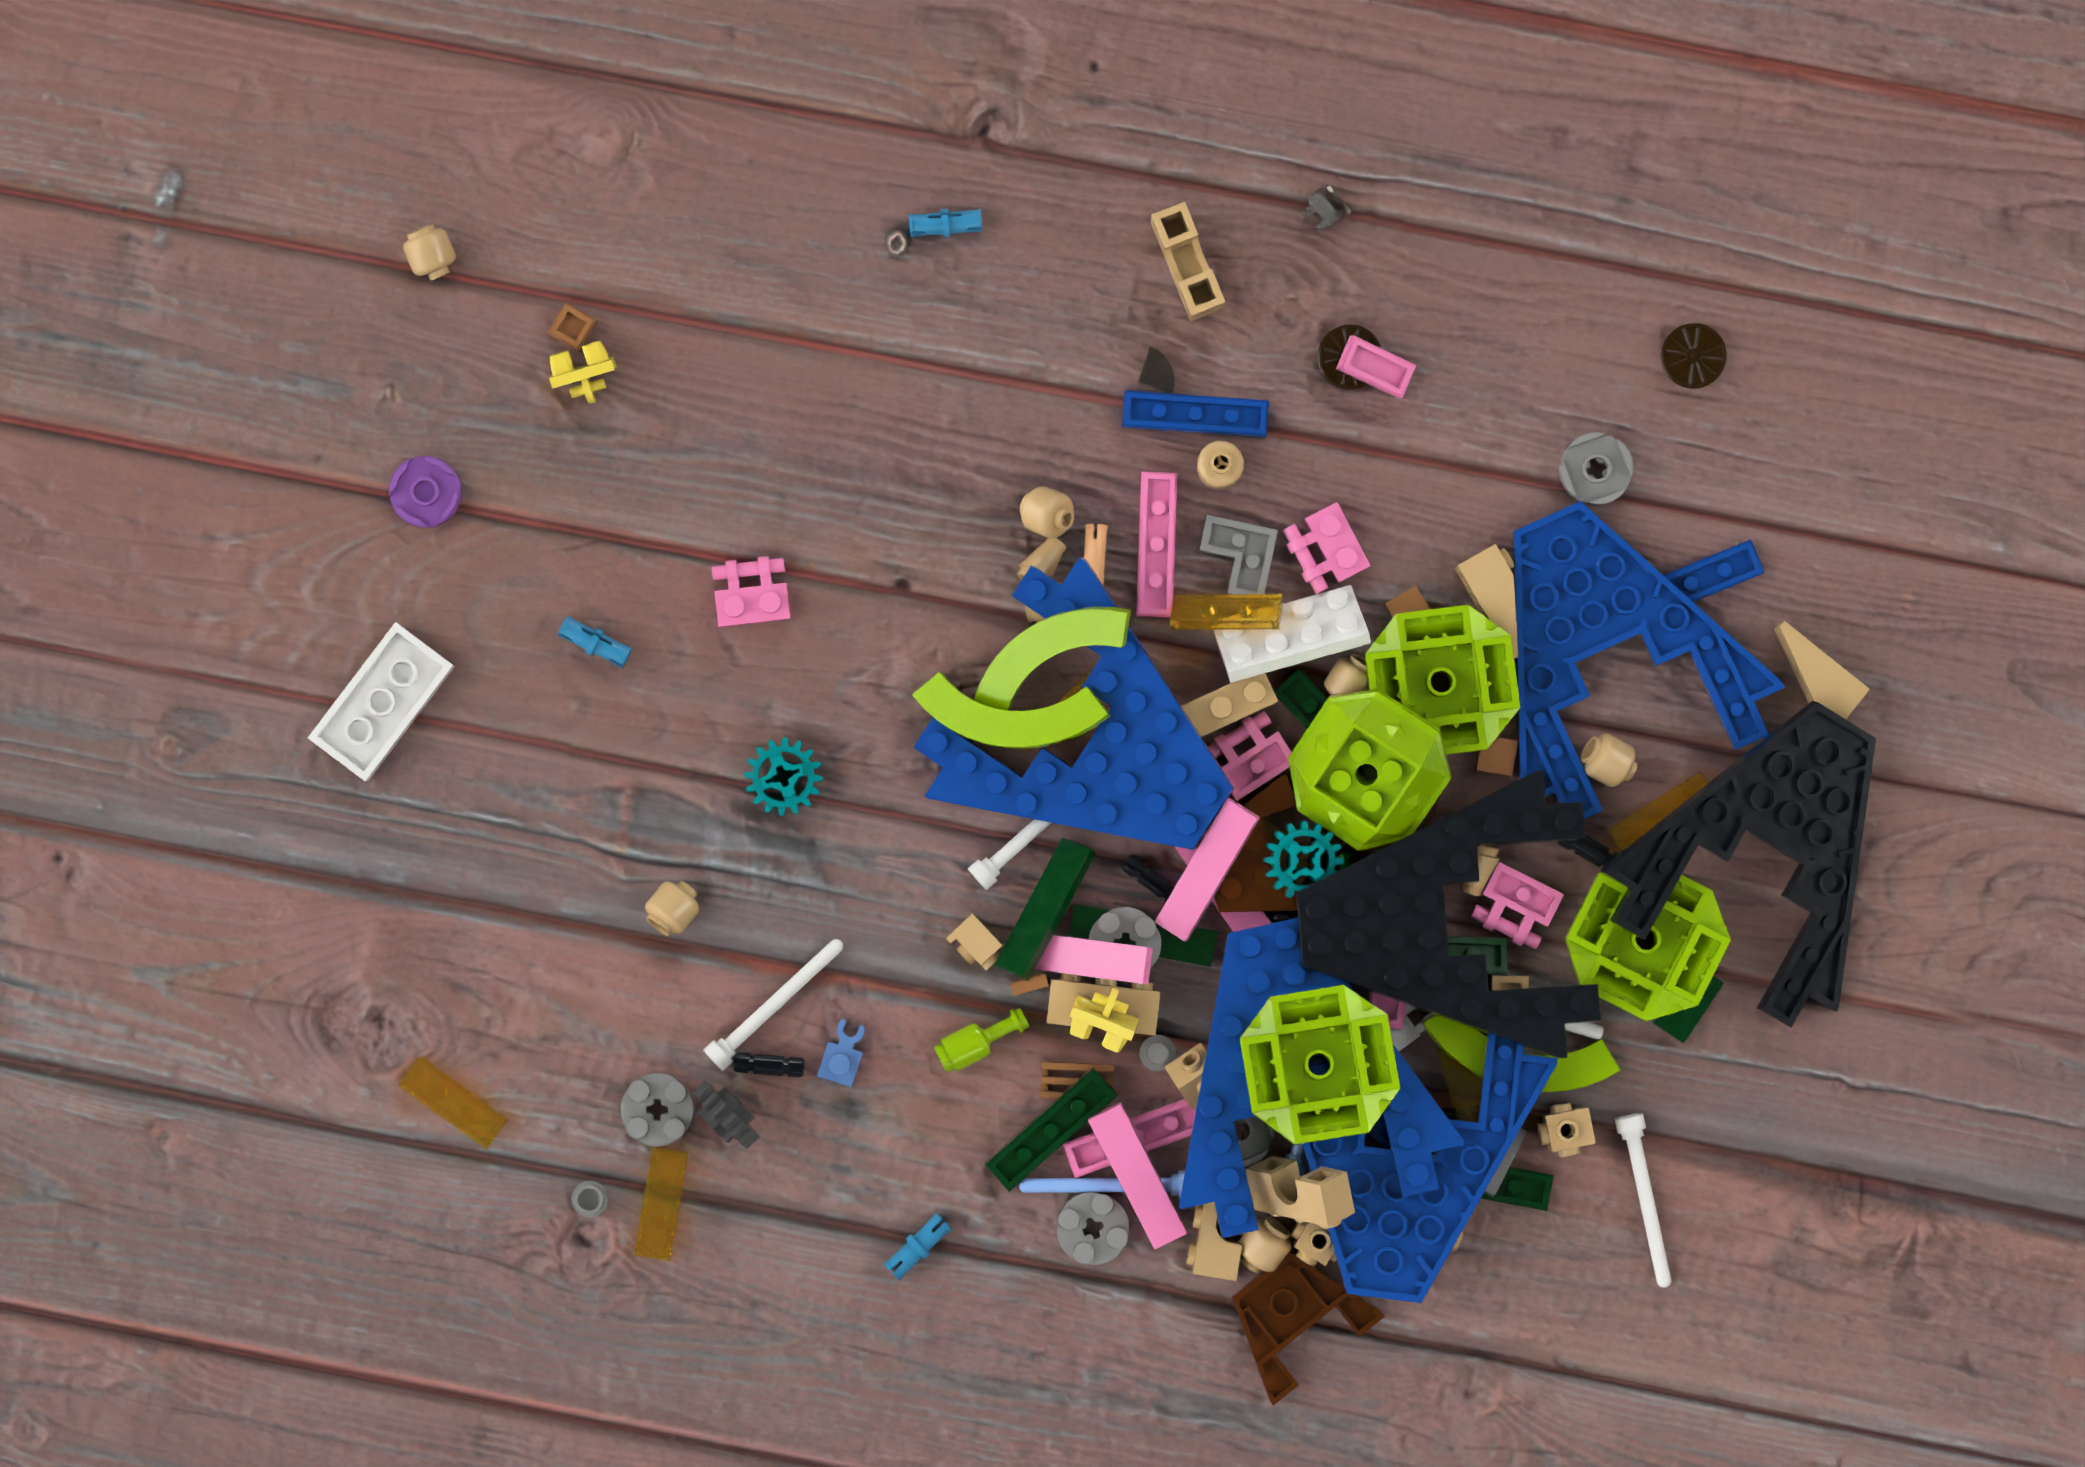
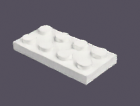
[1212,585,1371,683]
[308,622,455,782]

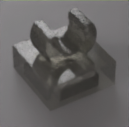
[1302,184,1352,232]

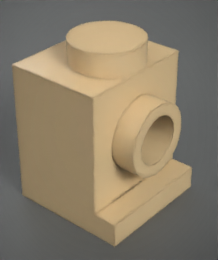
[946,913,1003,970]

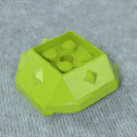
[1364,605,1521,755]
[1288,689,1452,851]
[1565,872,1731,1021]
[1240,985,1400,1145]

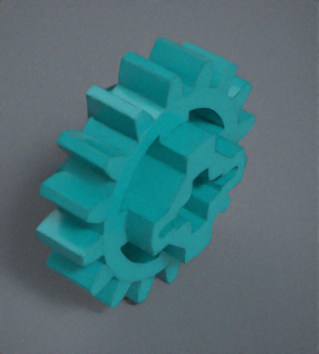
[744,737,824,816]
[1263,821,1344,898]

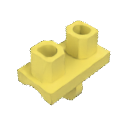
[549,340,617,404]
[1069,987,1139,1053]

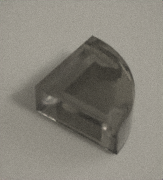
[1138,347,1175,394]

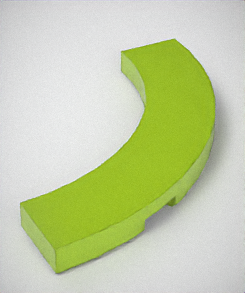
[974,606,1131,711]
[912,672,1111,749]
[1421,1014,1620,1092]

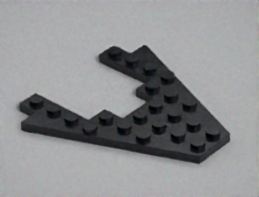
[1600,701,1876,1027]
[1296,770,1601,1059]

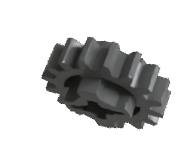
[693,1081,760,1149]

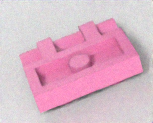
[1283,502,1371,594]
[712,556,791,628]
[1208,711,1291,801]
[1470,862,1564,950]

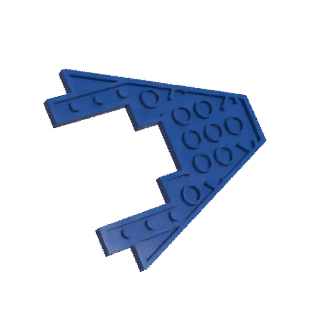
[1513,501,1785,819]
[913,557,1235,850]
[1179,918,1465,1238]
[1303,1034,1558,1303]

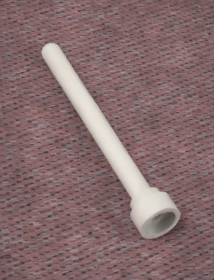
[968,819,1051,890]
[703,939,843,1071]
[1614,1113,1671,1288]

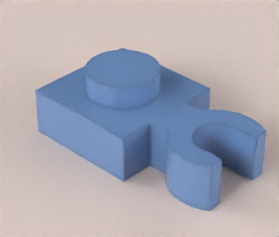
[817,1019,865,1087]

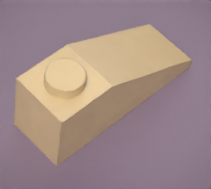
[1454,544,1518,659]
[1774,621,1870,719]

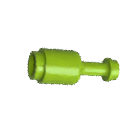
[934,1008,1030,1073]

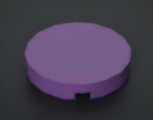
[389,456,462,528]

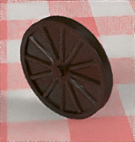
[1661,323,1727,389]
[1317,324,1381,390]

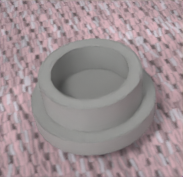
[1139,1035,1176,1072]
[571,1181,608,1217]

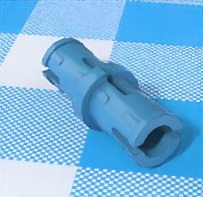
[909,208,982,238]
[557,616,633,669]
[884,1213,952,1280]

